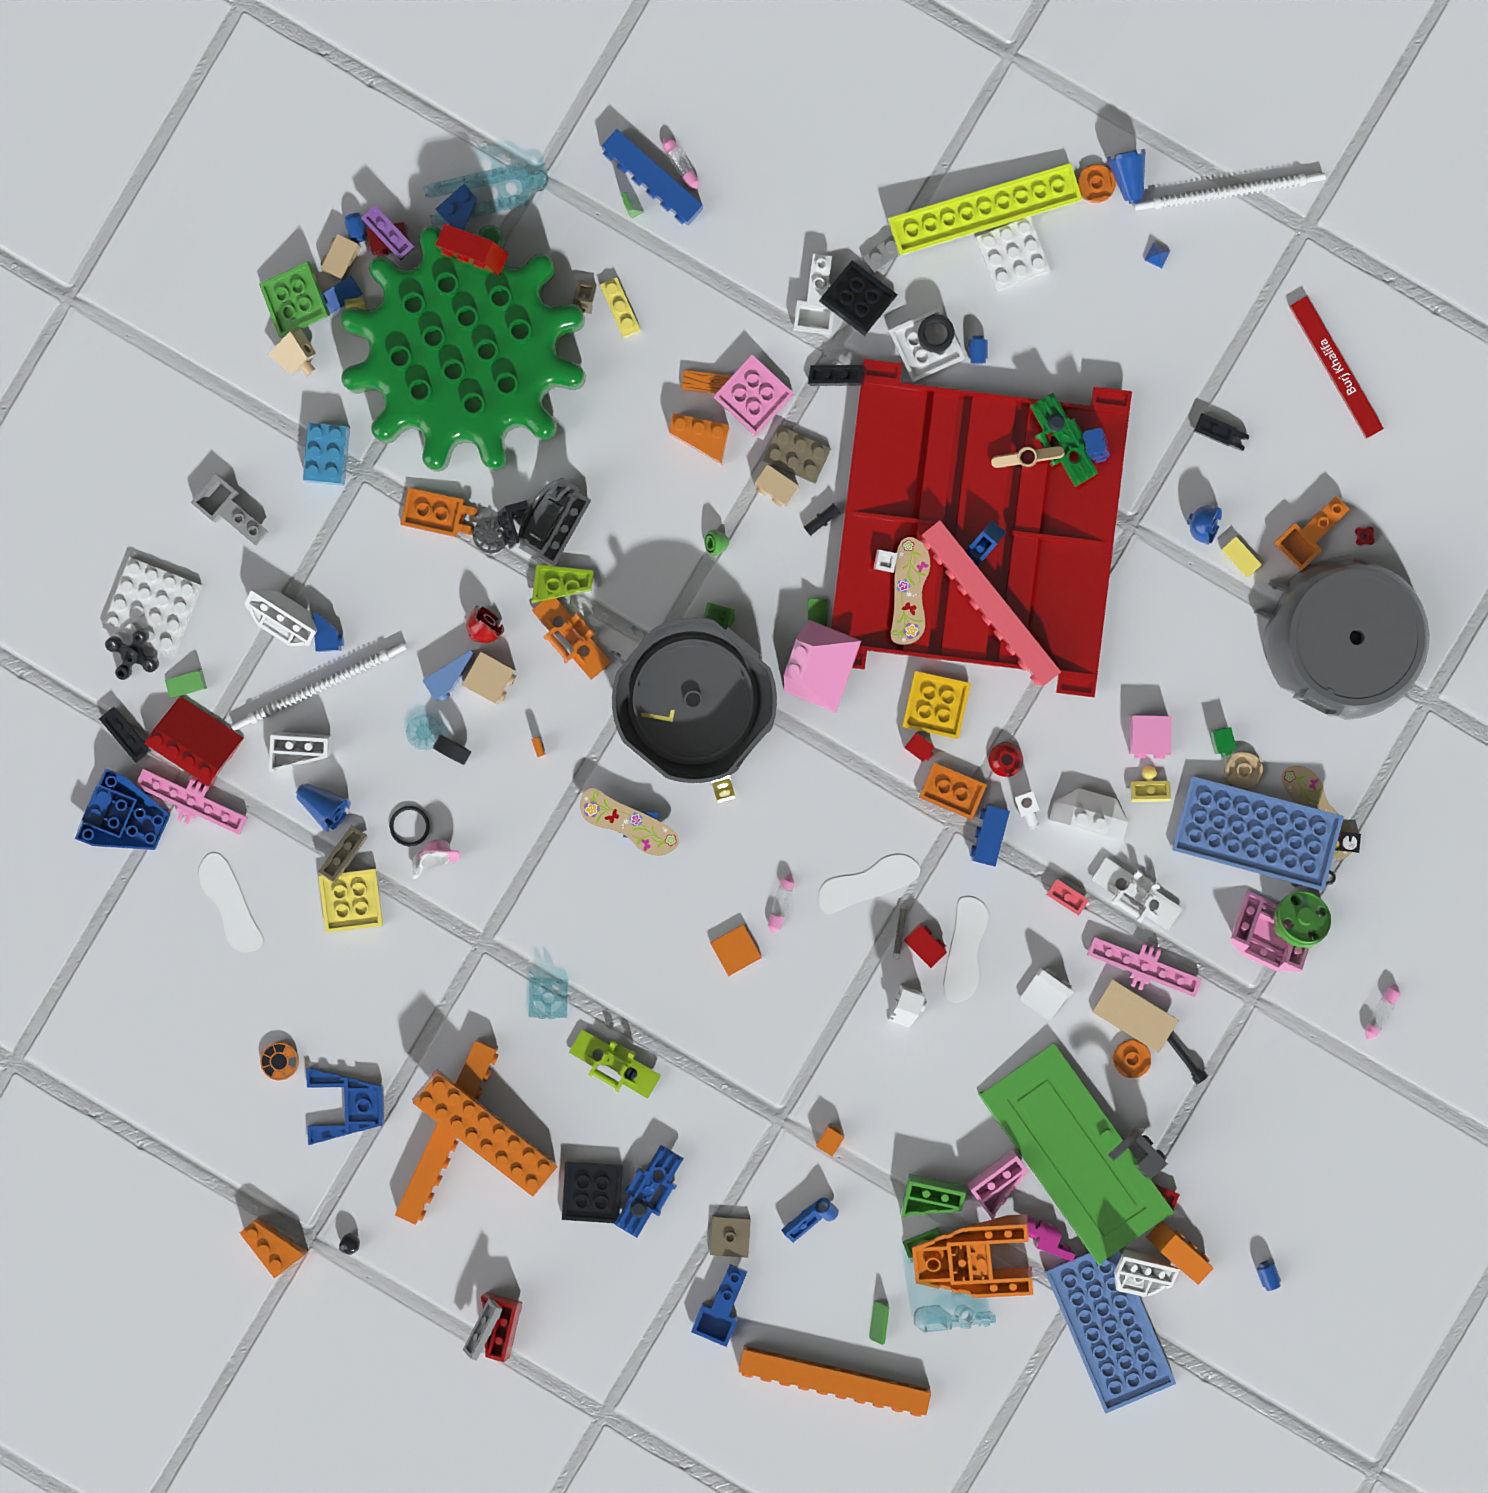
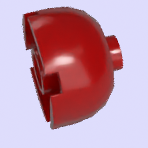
[466,606,504,644]

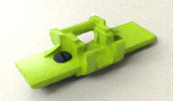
[569,1029,661,1099]

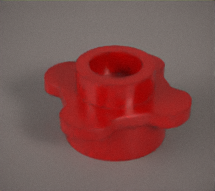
[1355,526,1375,546]

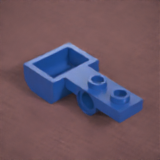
[691,1264,747,1347]

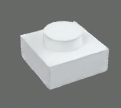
[873,550,897,573]

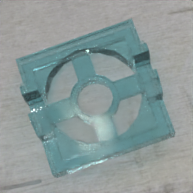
[528,978,568,1019]

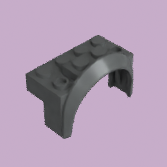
[518,478,591,567]

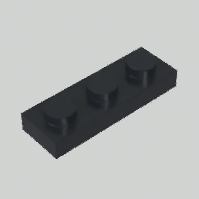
[808,365,866,386]
[99,707,152,763]

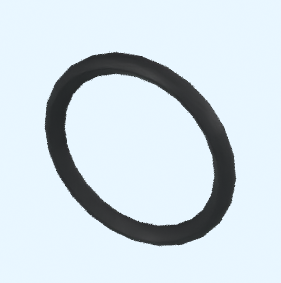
[389,806,430,847]

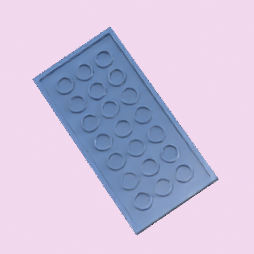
[1172,776,1344,891]
[1044,1250,1176,1414]

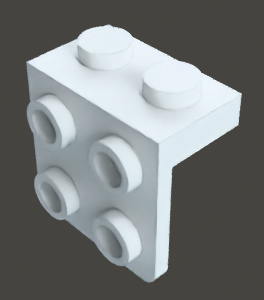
[1020,968,1074,1020]

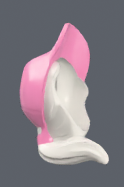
[412,839,460,879]

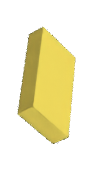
[1221,537,1262,578]

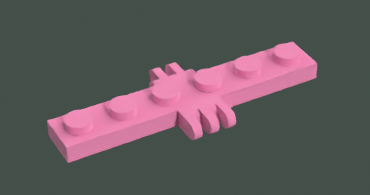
[136,769,248,835]
[1087,937,1202,997]

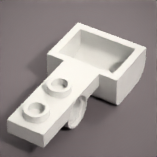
[793,254,834,335]

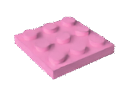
[713,355,794,436]

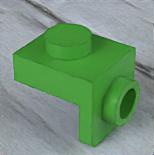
[703,602,735,628]

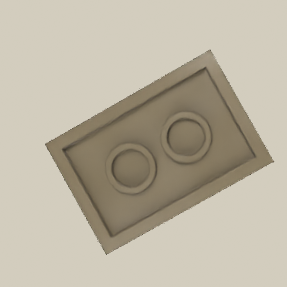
[763,425,831,484]

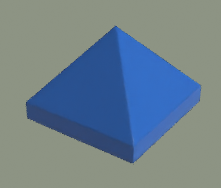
[1144,243,1170,269]

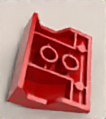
[144,696,244,786]

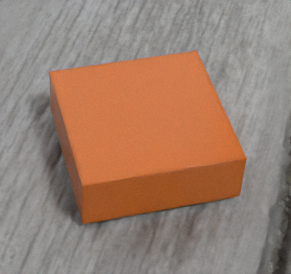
[531,737,546,757]

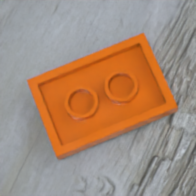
[919,762,987,820]

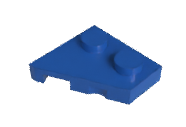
[435,184,478,231]

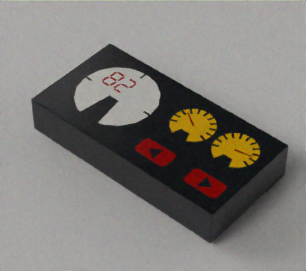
[1335,831,1361,853]

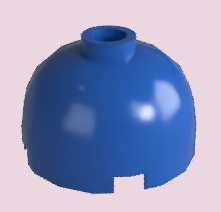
[1187,505,1222,545]

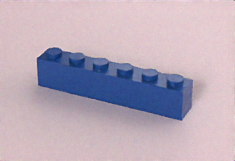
[602,129,703,226]

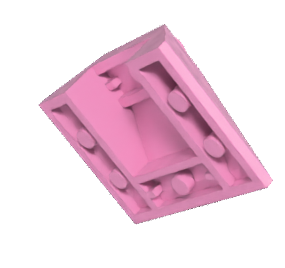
[784,620,861,713]
[1230,890,1313,972]

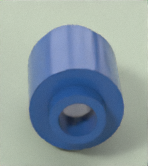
[344,213,368,243]
[968,336,988,364]
[1256,1260,1281,1291]

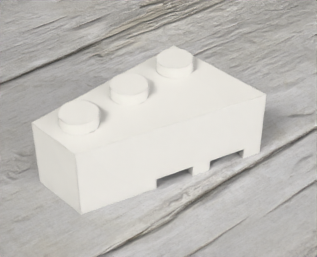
[269,731,332,773]
[888,984,927,1028]

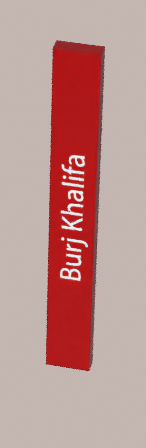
[1289,296,1384,439]

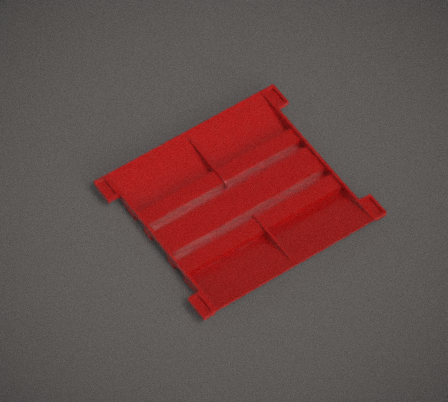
[831,359,1132,698]

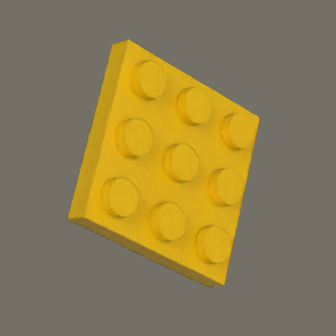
[902,671,971,740]

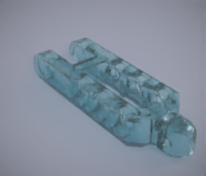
[423,164,549,226]

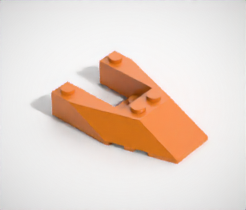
[912,1214,1033,1298]

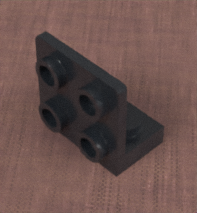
[497,500,529,549]

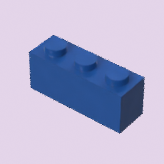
[970,805,1010,867]

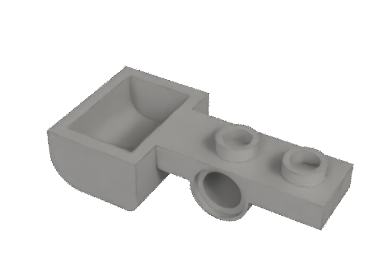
[191,474,269,546]

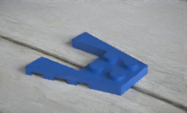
[306,1068,384,1145]

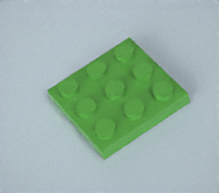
[259,261,331,338]

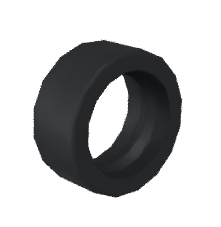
[917,314,955,353]
[433,735,471,765]

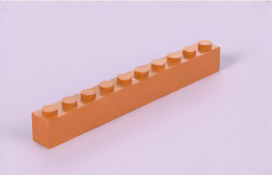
[395,1039,499,1225]
[738,1345,931,1417]

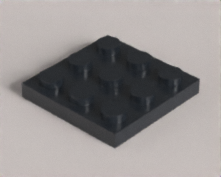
[819,260,898,336]
[561,1161,623,1223]

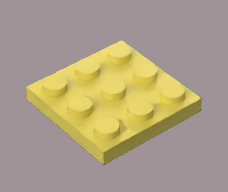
[318,869,384,933]

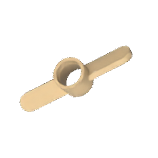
[991,446,1065,468]

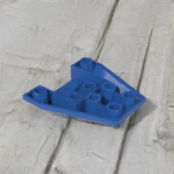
[75,768,170,850]

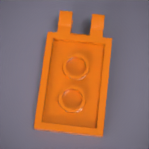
[400,488,478,537]

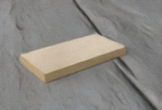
[1092,979,1179,1053]

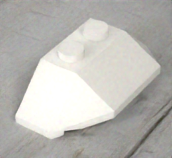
[245,589,317,646]
[1049,788,1128,840]
[1114,1249,1180,1297]

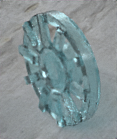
[406,714,442,750]

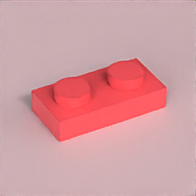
[1046,879,1089,916]

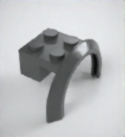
[1108,1127,1168,1180]

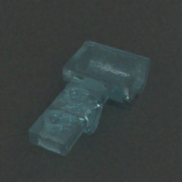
[914,1304,996,1332]

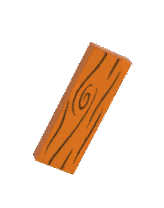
[682,370,732,394]

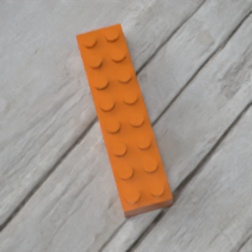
[412,1069,557,1197]

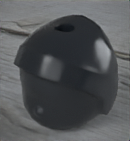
[339,1233,360,1255]

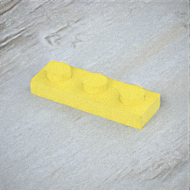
[600,277,641,338]

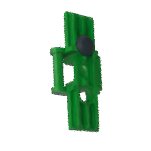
[1030,393,1098,487]

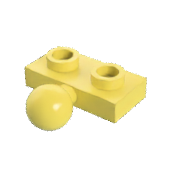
[1130,766,1171,802]

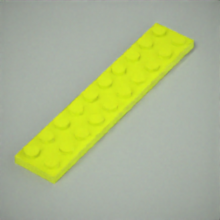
[888,163,1082,256]

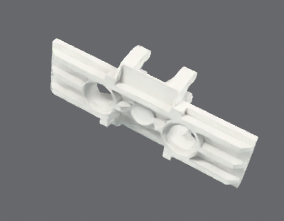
[1091,858,1183,931]

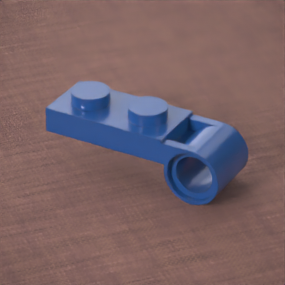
[781,1197,839,1243]

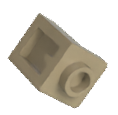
[573,281,597,314]

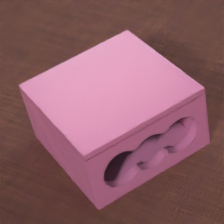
[1129,715,1172,759]

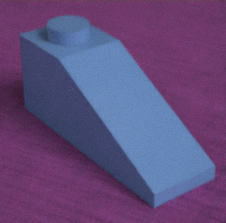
[422,650,475,701]

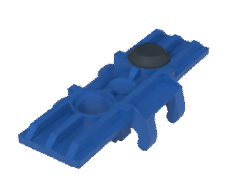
[614,1145,684,1238]

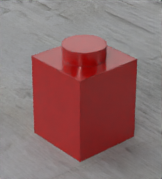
[904,733,935,762]

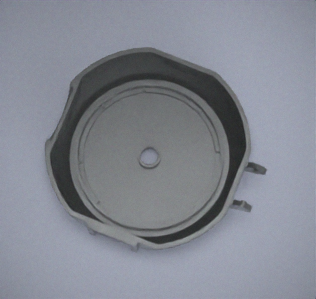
[1254,557,1429,720]
[609,618,777,783]

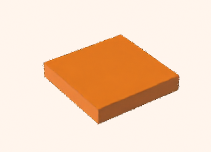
[710,924,762,976]

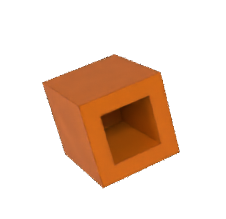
[816,1124,844,1157]

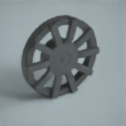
[472,517,506,554]

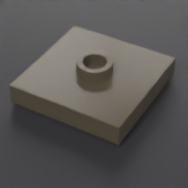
[710,1216,751,1258]

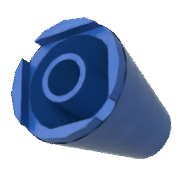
[1107,149,1146,204]
[296,783,351,832]

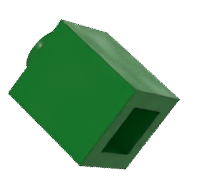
[1210,727,1237,757]

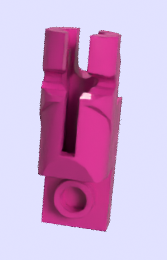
[1027,1215,1075,1262]

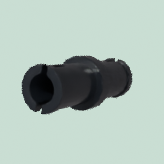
[803,503,841,536]

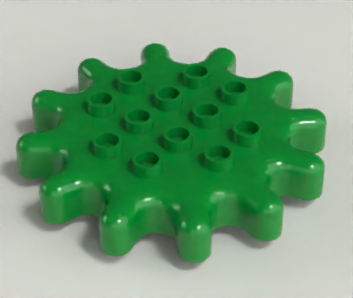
[340,225,586,472]

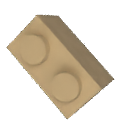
[320,234,361,281]
[754,464,799,507]

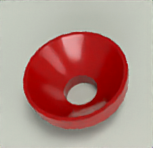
[988,742,1023,777]

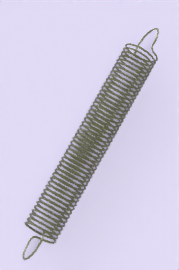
[893,903,908,959]

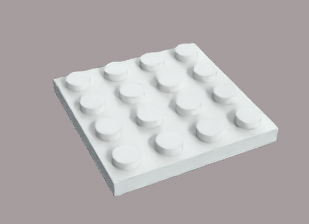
[102,557,202,656]

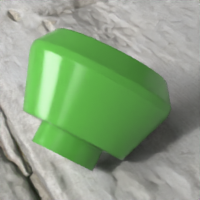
[704,530,729,556]

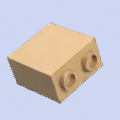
[462,652,517,704]

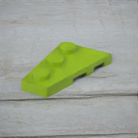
[532,564,594,603]

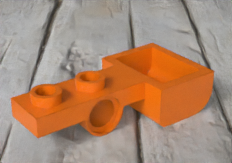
[1273,496,1350,571]

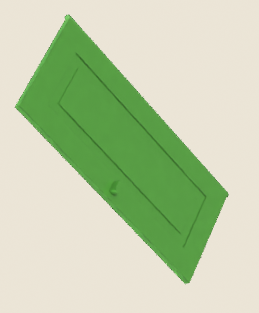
[978,1043,1174,1265]

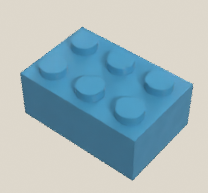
[303,423,350,486]

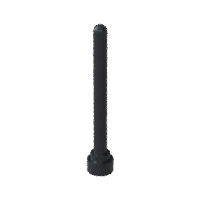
[1167,1034,1209,1085]

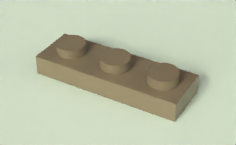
[318,825,368,884]

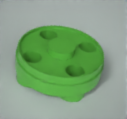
[1274,891,1331,949]

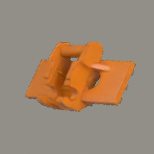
[532,598,612,680]

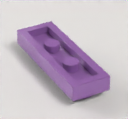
[361,204,415,261]

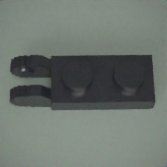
[1193,413,1250,451]

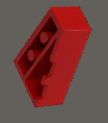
[435,224,509,275]
[481,1292,523,1362]

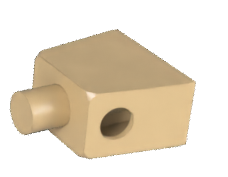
[268,327,316,377]

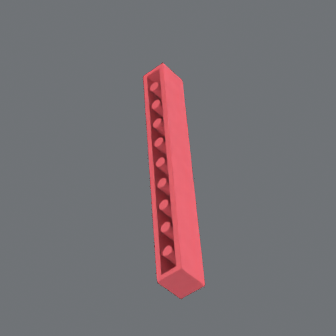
[921,521,1061,687]

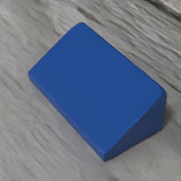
[322,276,363,314]

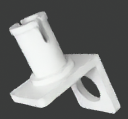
[1015,790,1040,829]

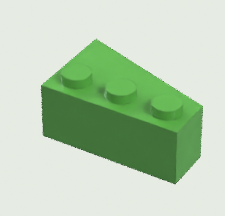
[901,1174,966,1217]

